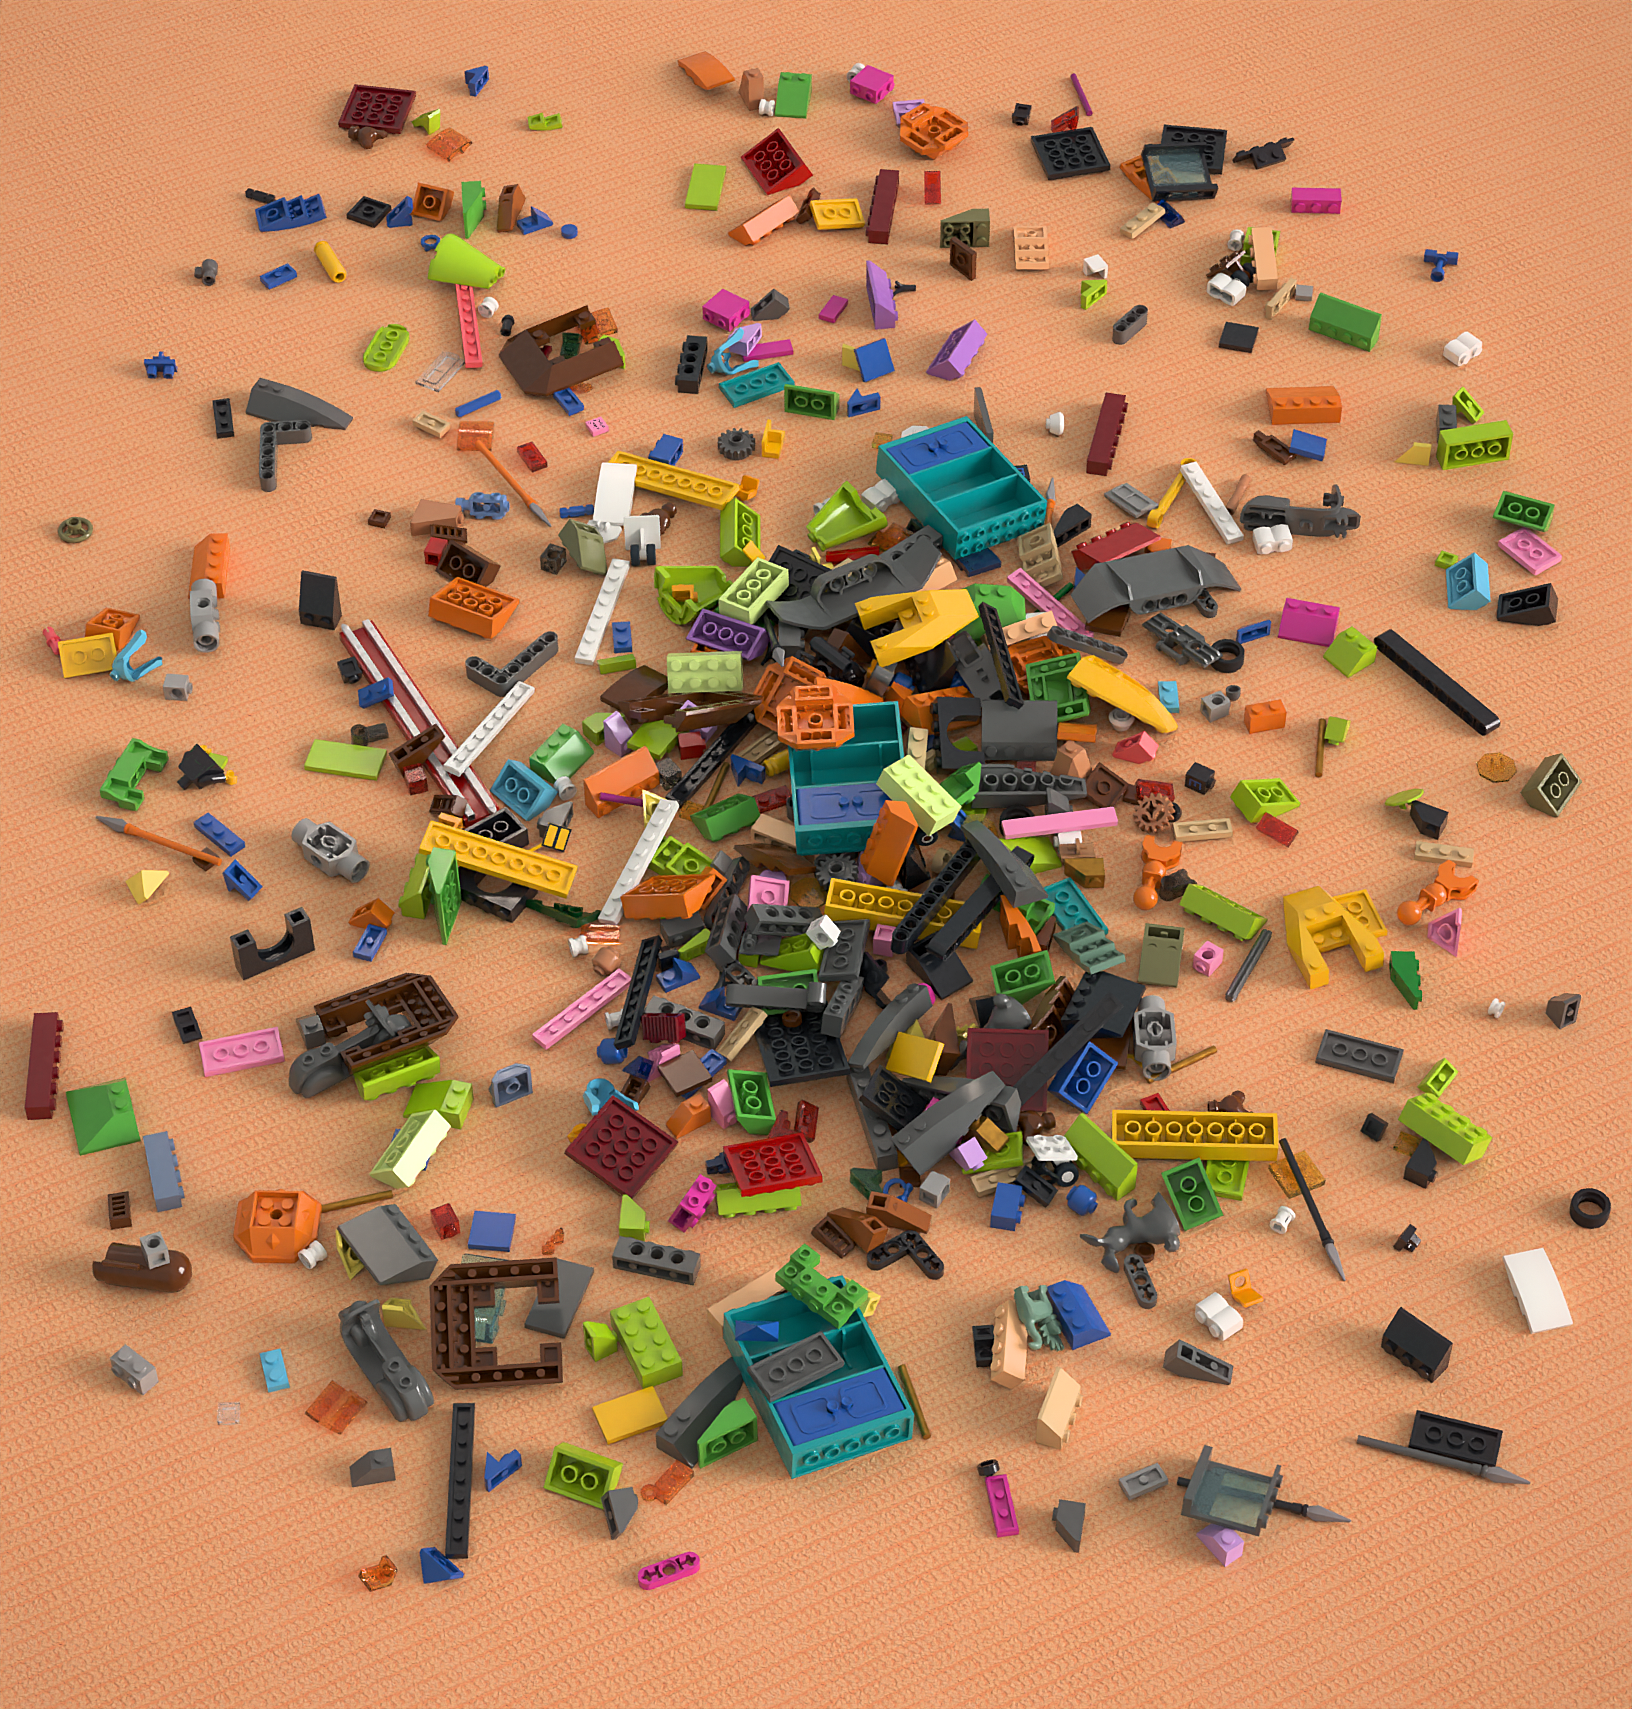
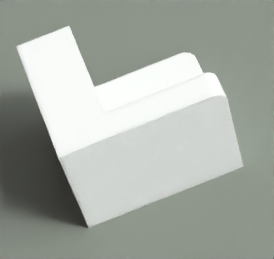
[1083,254,1108,279]

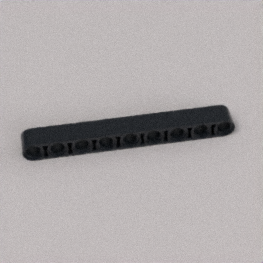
[1374,629,1500,736]
[890,839,981,954]
[927,846,1035,961]

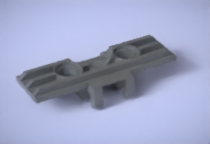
[1142,612,1223,668]

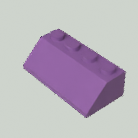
[866,260,898,330]
[926,319,987,381]
[686,608,770,661]

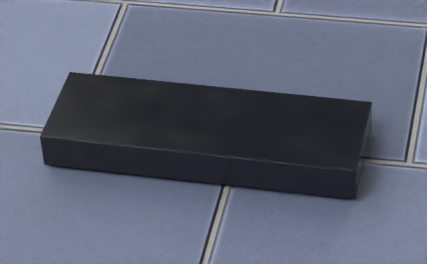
[212,398,235,439]

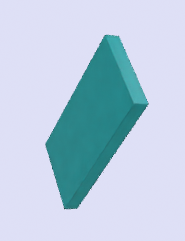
[719,362,795,408]
[1043,877,1109,935]

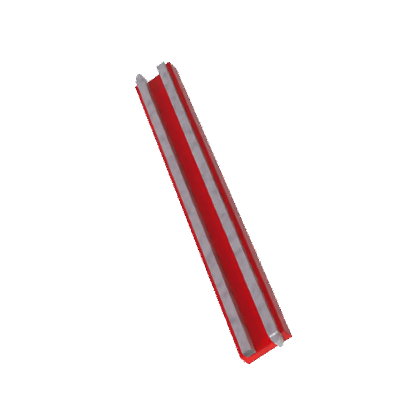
[339,619,499,828]

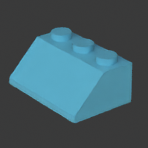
[1446,552,1491,610]
[490,759,558,821]

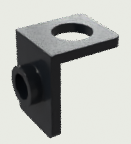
[1031,1156,1060,1185]

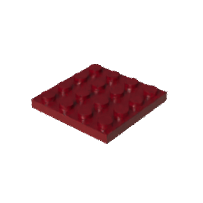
[338,84,416,134]
[966,1028,1049,1112]
[564,1095,678,1199]

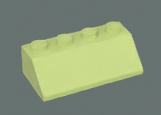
[369,1110,451,1189]

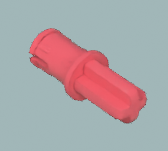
[43,627,61,655]

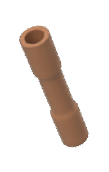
[1226,474,1251,516]

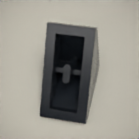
[969,994,994,1028]

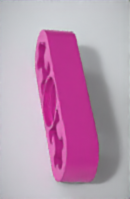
[638,1552,700,1590]

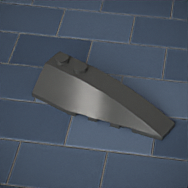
[246,378,353,430]
[971,764,1087,808]
[960,820,1048,908]
[848,983,933,1069]
[890,1071,1005,1176]
[902,1077,1021,1133]
[656,1357,744,1469]

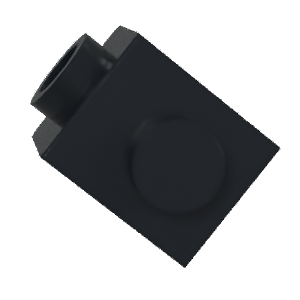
[1012,103,1032,126]
[337,656,362,684]

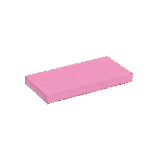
[199,1027,285,1077]

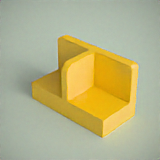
[762,419,785,459]

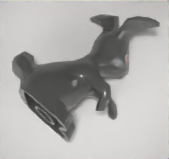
[950,993,1032,1070]
[1080,1192,1180,1273]

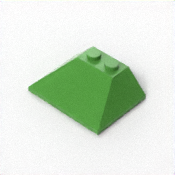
[955,583,1027,642]
[1025,652,1091,723]
[939,762,982,810]
[66,1078,141,1156]

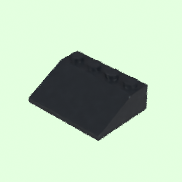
[903,638,959,694]
[1060,971,1146,1039]

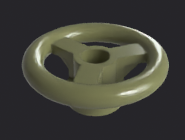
[58,517,93,543]

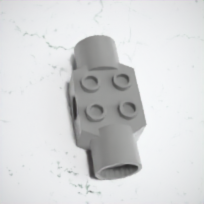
[189,579,220,653]
[291,818,370,883]
[1132,995,1177,1081]

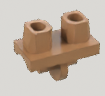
[1059,838,1096,866]

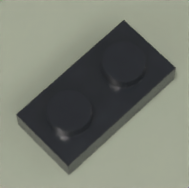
[1013,1165,1058,1208]

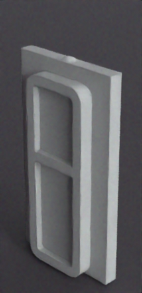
[1104,483,1159,518]

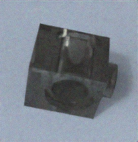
[540,543,567,575]
[656,757,682,791]

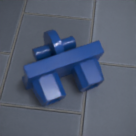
[144,351,178,379]

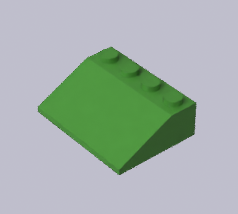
[426,847,462,945]

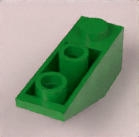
[1389,951,1422,1010]

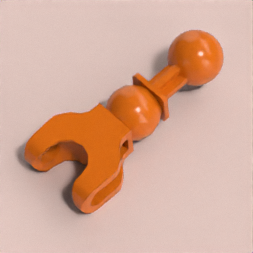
[1133,835,1183,910]
[1397,860,1479,925]

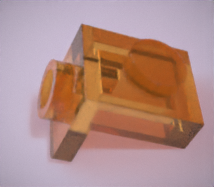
[358,1555,398,1592]

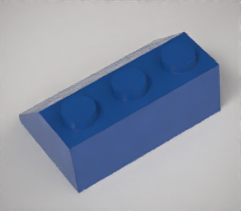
[1047,1041,1118,1114]
[1046,1280,1111,1350]

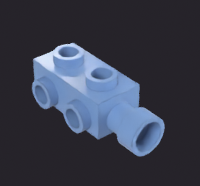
[455,492,510,520]

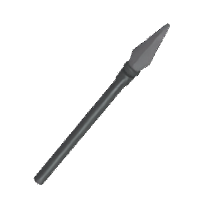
[1357,1435,1530,1484]

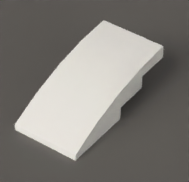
[593,462,637,526]
[1502,1248,1573,1334]

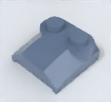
[489,1063,533,1108]

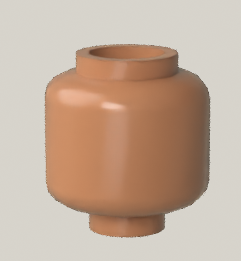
[592,946,621,976]

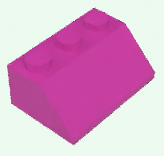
[1278,598,1340,647]

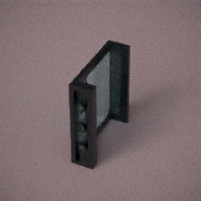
[1141,142,1218,201]

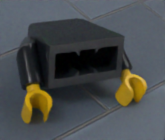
[177,744,237,790]

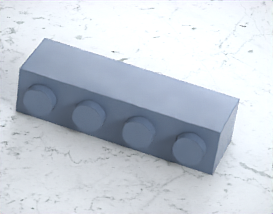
[143,1131,185,1212]

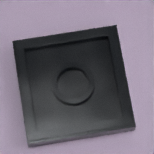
[346,196,392,228]
[1219,322,1259,353]

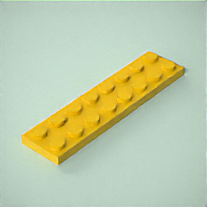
[608,451,740,511]
[418,820,578,899]

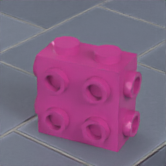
[850,65,895,104]
[702,289,750,332]
[668,1174,717,1233]

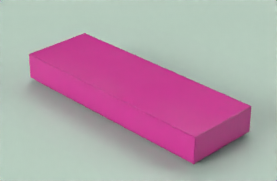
[742,339,793,362]
[985,1474,1019,1538]

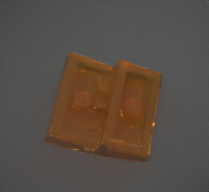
[426,127,472,162]
[578,307,618,345]
[456,421,494,451]
[868,522,914,553]
[305,1380,368,1435]

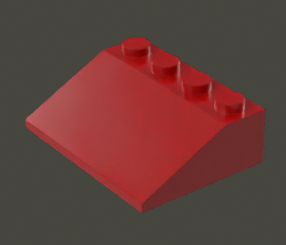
[741,128,813,195]
[1071,522,1161,570]

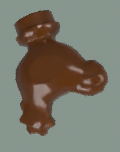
[348,126,388,149]
[640,502,677,536]
[1207,1090,1253,1113]
[1018,1110,1056,1146]

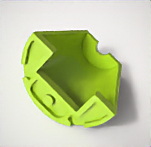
[428,233,505,289]
[806,481,888,552]
[654,566,733,625]

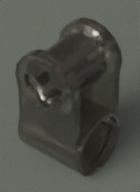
[1159,869,1197,901]

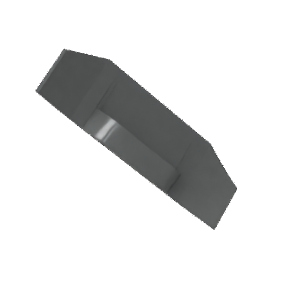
[766,535,942,630]
[1071,545,1241,623]

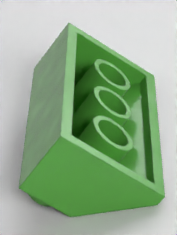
[1309,292,1382,352]

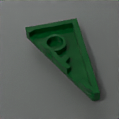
[526,899,601,928]

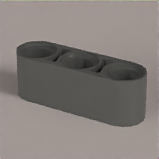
[1112,305,1148,345]

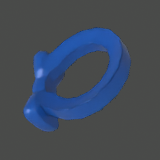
[421,235,440,252]
[883,1178,913,1203]

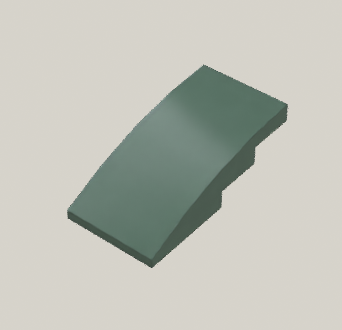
[1053,922,1126,975]

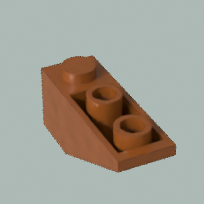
[497,184,526,233]
[866,1191,932,1234]
[827,1207,889,1253]

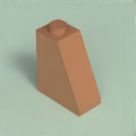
[739,68,764,111]
[410,499,464,536]

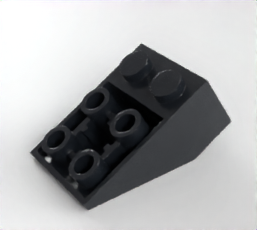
[906,930,973,1000]

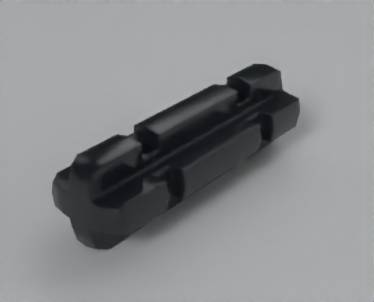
[245,188,276,204]

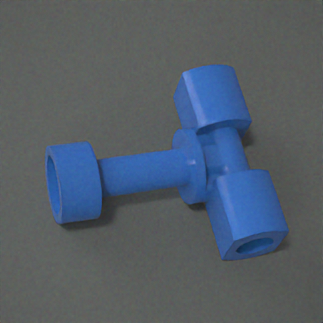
[1424,249,1459,282]

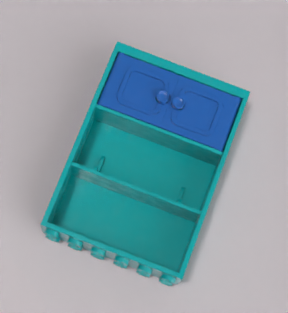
[876,416,1047,560]
[788,701,904,856]
[723,1275,914,1479]

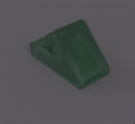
[560,332,583,359]
[850,1168,883,1200]

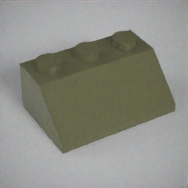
[1520,753,1582,817]

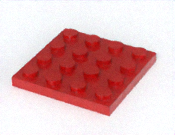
[723,1132,823,1197]

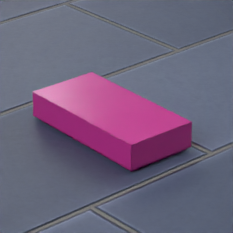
[819,295,848,323]

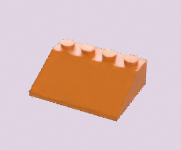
[1266,386,1342,425]
[428,577,520,639]
[620,874,716,920]

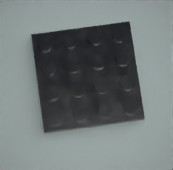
[1158,124,1227,175]
[1031,127,1111,180]
[767,545,836,636]

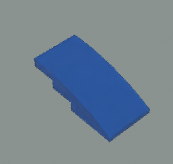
[255,194,327,232]

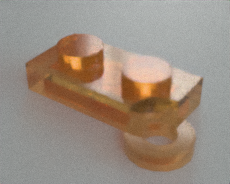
[640,1460,694,1505]

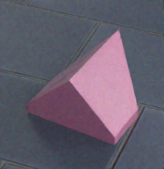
[1427,908,1462,957]
[647,1043,680,1082]

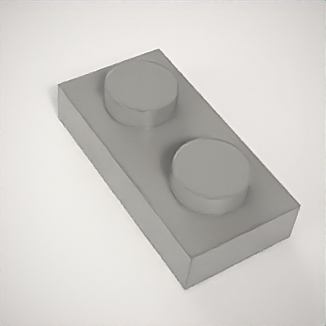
[1119,1463,1168,1500]

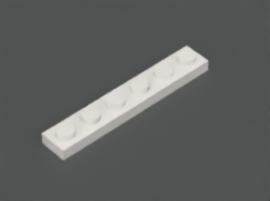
[1180,462,1244,544]

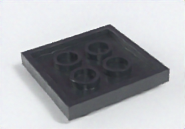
[858,1065,928,1132]

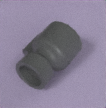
[194,259,218,286]

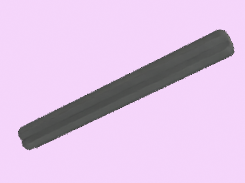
[1225,929,1272,1002]

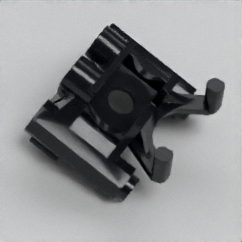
[794,637,867,688]

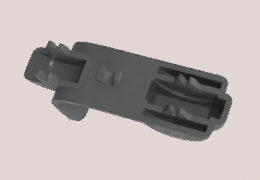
[1240,484,1361,539]
[950,631,1004,708]
[289,999,412,1098]
[338,1299,434,1422]

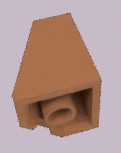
[1050,740,1092,799]

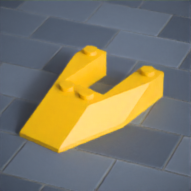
[855,589,979,667]
[1283,886,1384,990]

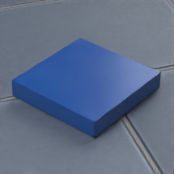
[854,338,895,382]
[1289,429,1327,461]
[468,1211,516,1252]

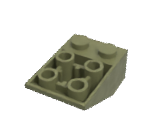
[940,208,990,248]
[558,519,608,576]
[1138,923,1185,988]

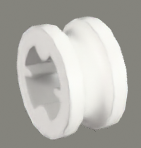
[1488,998,1505,1018]

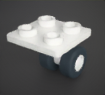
[624,515,661,566]
[1026,1135,1079,1187]

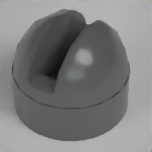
[1226,685,1241,701]

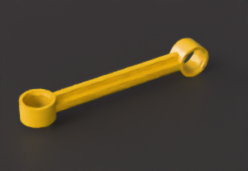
[1147,458,1198,529]

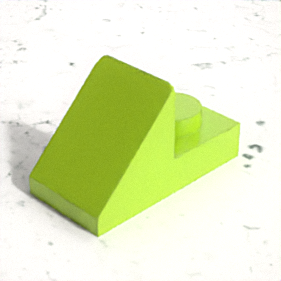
[411,109,441,135]
[1080,279,1107,310]
[1452,387,1485,424]

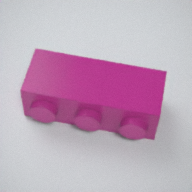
[1290,187,1342,214]

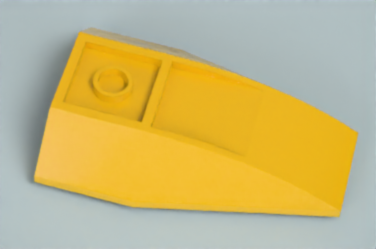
[1067,655,1178,734]

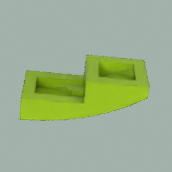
[528,113,563,130]

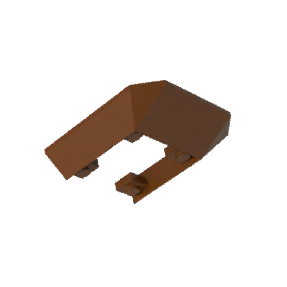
[499,305,624,397]
[618,691,764,733]
[314,973,459,1075]
[429,1257,563,1390]

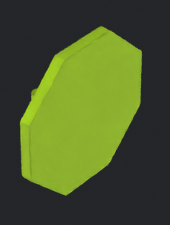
[1385,788,1424,810]

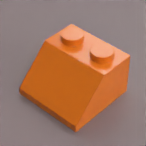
[411,182,454,222]

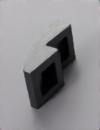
[172,1006,202,1044]
[972,1325,994,1367]

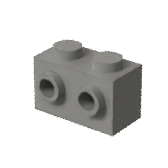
[110,1344,159,1395]

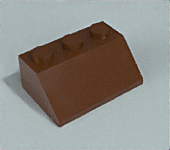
[435,539,501,587]

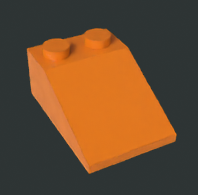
[85,607,140,652]

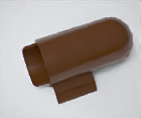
[92,1242,192,1293]

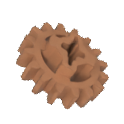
[1133,793,1175,834]

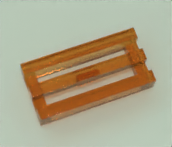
[580,924,621,944]

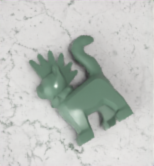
[1014,1285,1064,1352]

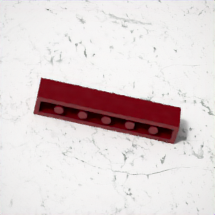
[866,169,899,245]
[1086,392,1128,476]
[24,1012,64,1120]

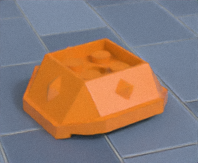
[900,103,968,160]
[1008,636,1077,698]
[753,656,827,733]
[777,684,854,751]
[233,1188,322,1264]

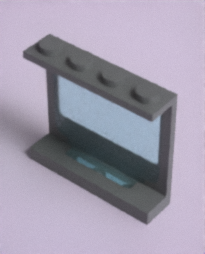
[1181,1445,1283,1536]

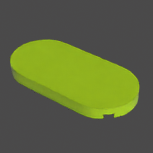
[363,324,409,372]

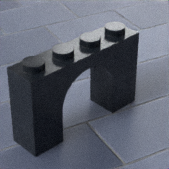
[930,697,985,774]
[458,866,538,923]
[230,907,315,980]

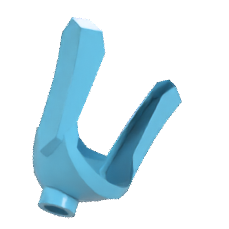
[707,327,759,375]
[109,630,162,682]
[583,1078,639,1116]

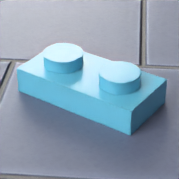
[1158,681,1179,713]
[259,1348,290,1393]

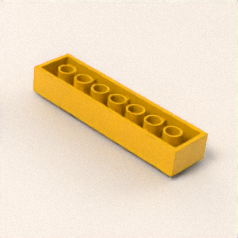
[824,878,982,949]
[1111,1110,1278,1161]

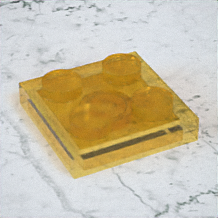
[1268,1150,1326,1199]

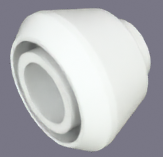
[1046,412,1064,436]
[1109,708,1134,731]

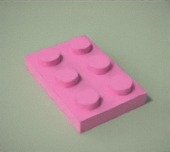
[1498,527,1562,575]
[745,875,789,938]

